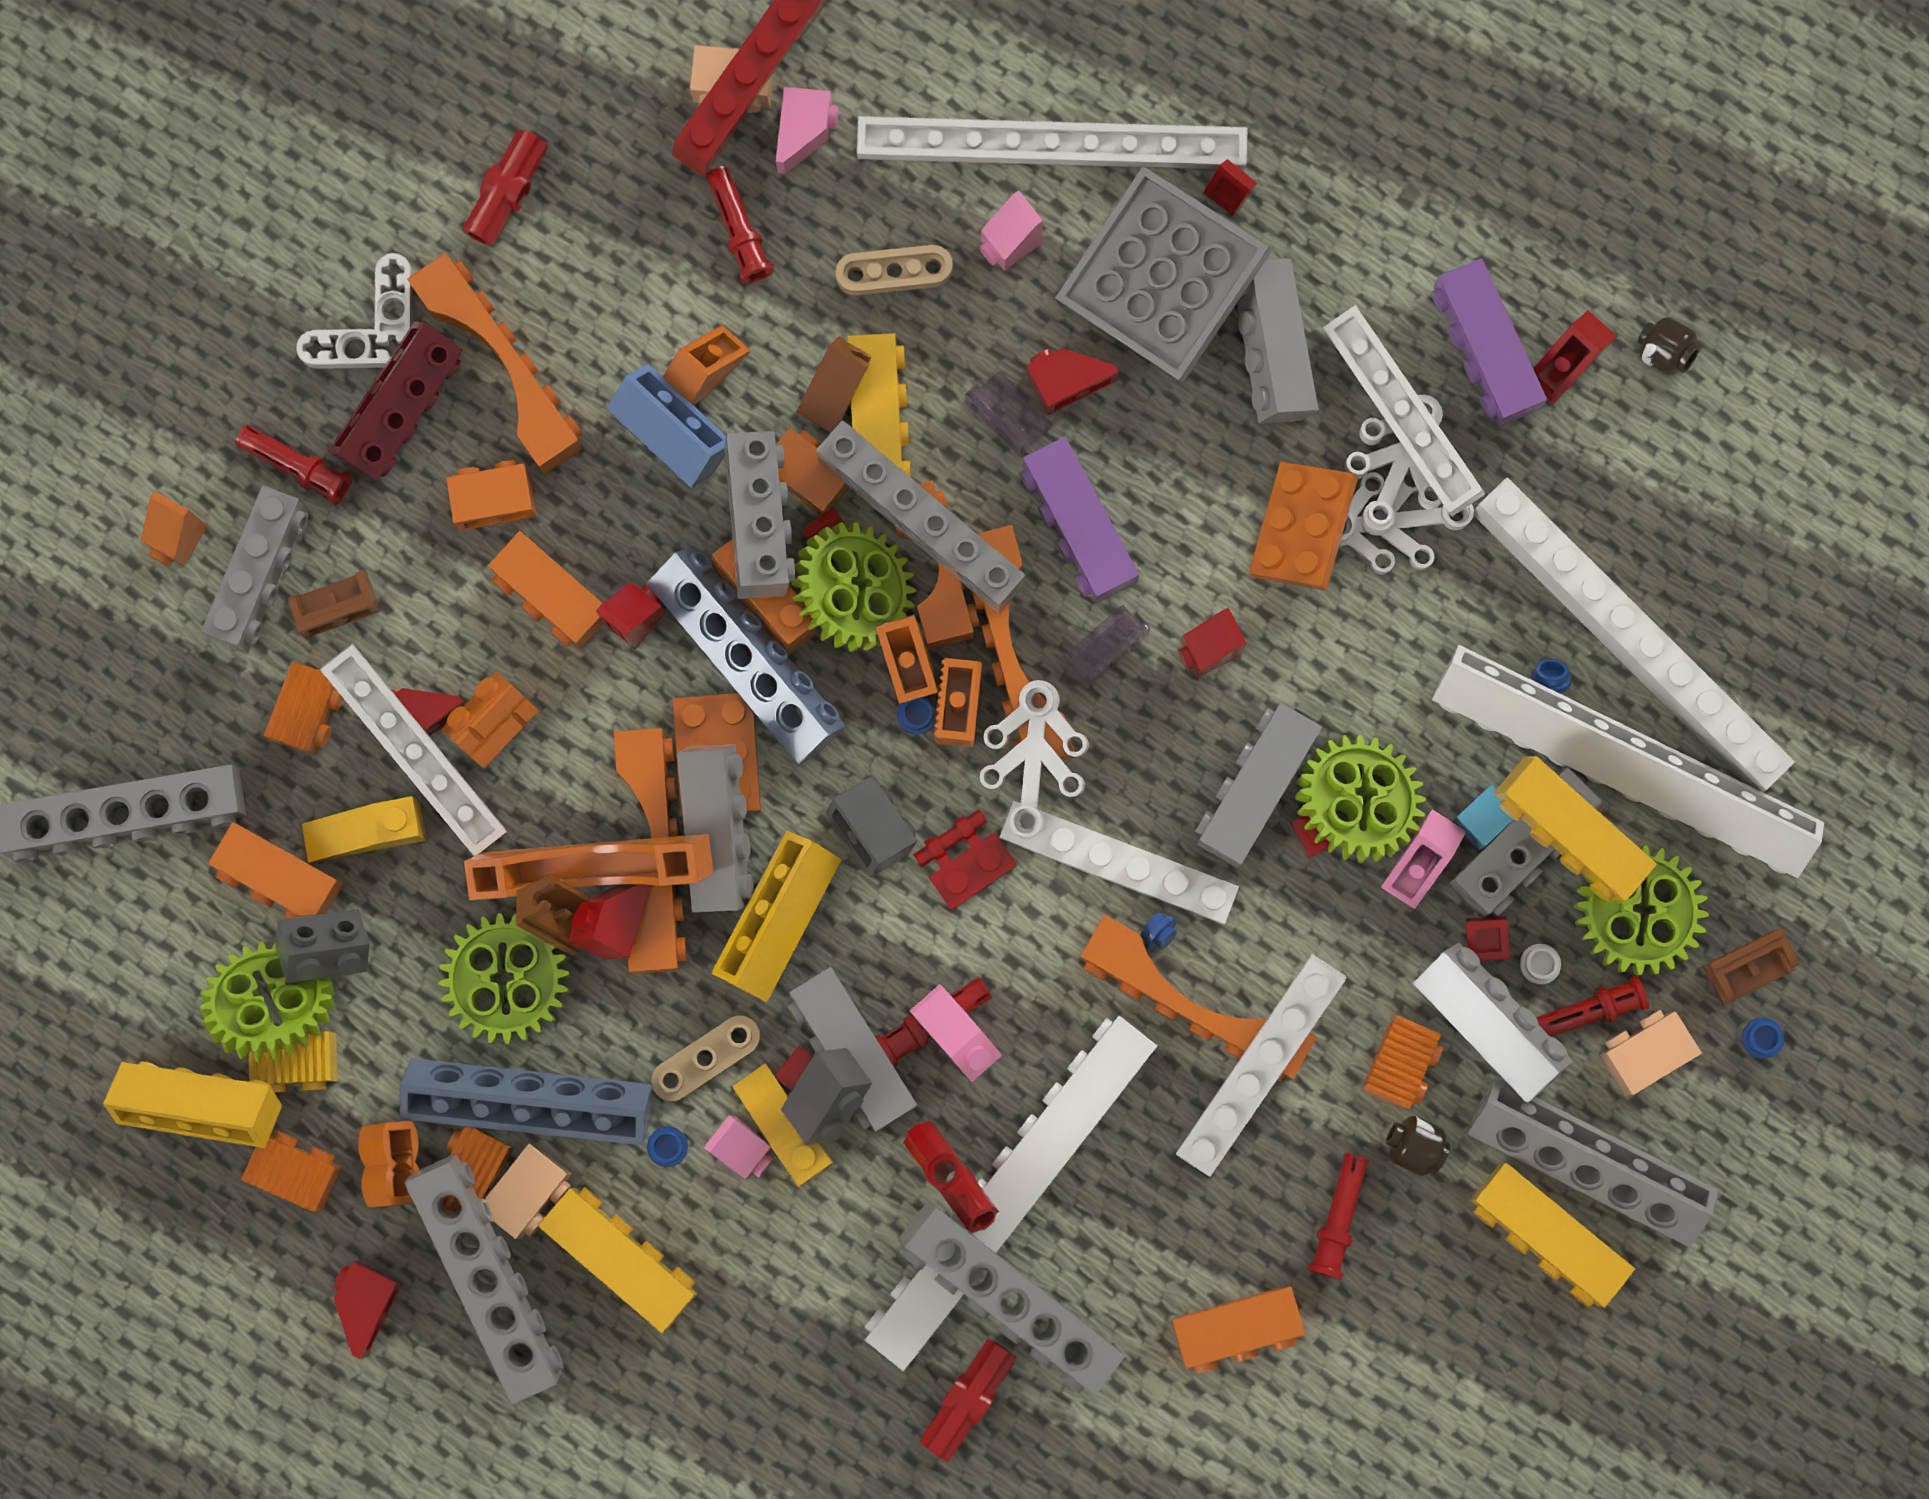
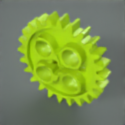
[791,522,916,652]
[1295,734,1426,863]
[1574,844,1709,976]
[438,913,571,1045]
[200,941,336,1062]

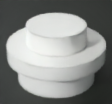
[1520,944,1561,985]

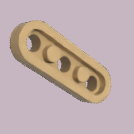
[836,245,953,295]
[651,1016,761,1102]

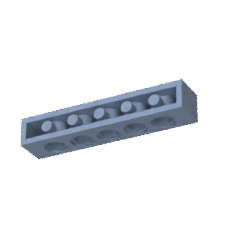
[647,546,846,764]
[400,1058,652,1145]

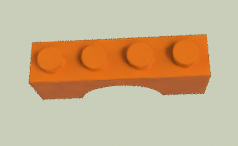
[894,481,979,650]

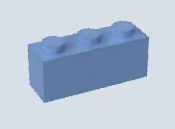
[607,364,726,488]

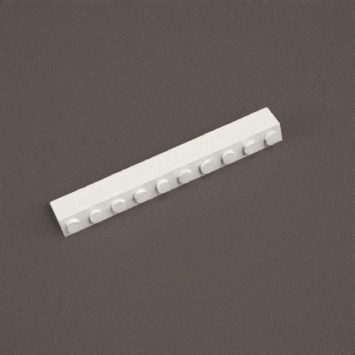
[1474,477,1795,792]
[1432,645,1824,878]
[864,1016,1158,1371]

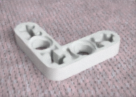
[296,253,413,369]

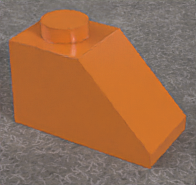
[663,325,751,405]
[141,491,208,567]
[876,615,939,704]

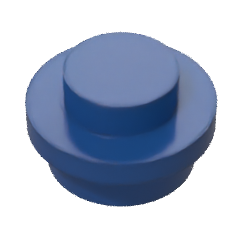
[1531,659,1571,694]
[897,696,937,735]
[1140,913,1177,951]
[1742,1018,1784,1059]
[647,1126,688,1167]

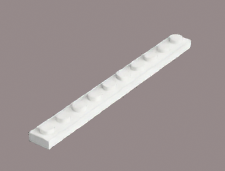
[857,116,1247,170]

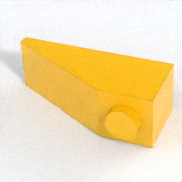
[302,796,427,863]
[732,1063,834,1187]

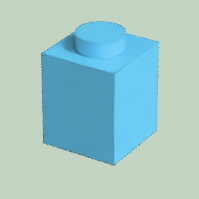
[1452,785,1514,851]

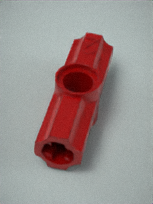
[462,129,549,247]
[903,1120,999,1234]
[919,1337,1017,1462]

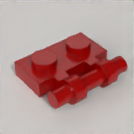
[913,809,1017,911]

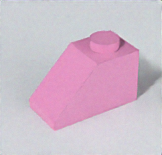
[776,87,839,174]
[980,191,1043,271]
[1381,809,1466,909]
[910,984,1002,1082]
[703,1115,774,1179]

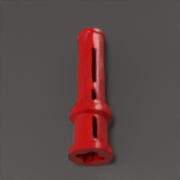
[706,166,774,284]
[235,424,353,505]
[1536,975,1649,1037]
[875,976,992,1067]
[1306,1153,1370,1280]

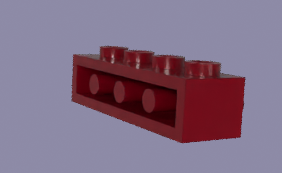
[328,321,463,481]

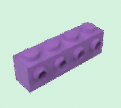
[1432,258,1547,427]
[1019,436,1139,604]

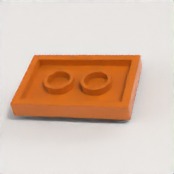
[1249,462,1358,591]
[673,693,761,818]

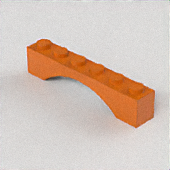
[407,253,583,475]
[971,525,1074,767]
[614,728,687,975]
[464,834,714,901]
[1080,914,1317,1083]

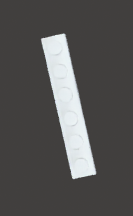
[1323,305,1485,517]
[320,643,506,856]
[999,801,1239,925]
[1176,954,1346,1177]

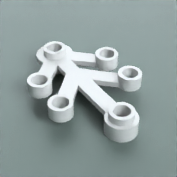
[1345,395,1443,536]
[1339,469,1474,575]
[980,680,1089,837]

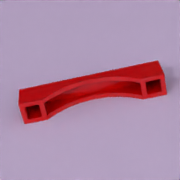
[672,0,829,177]

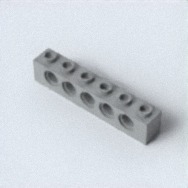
[816,420,1026,614]
[0,765,247,862]
[1467,1077,1718,1247]
[405,1153,563,1405]
[898,1200,1125,1396]

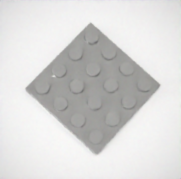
[1055,166,1272,383]

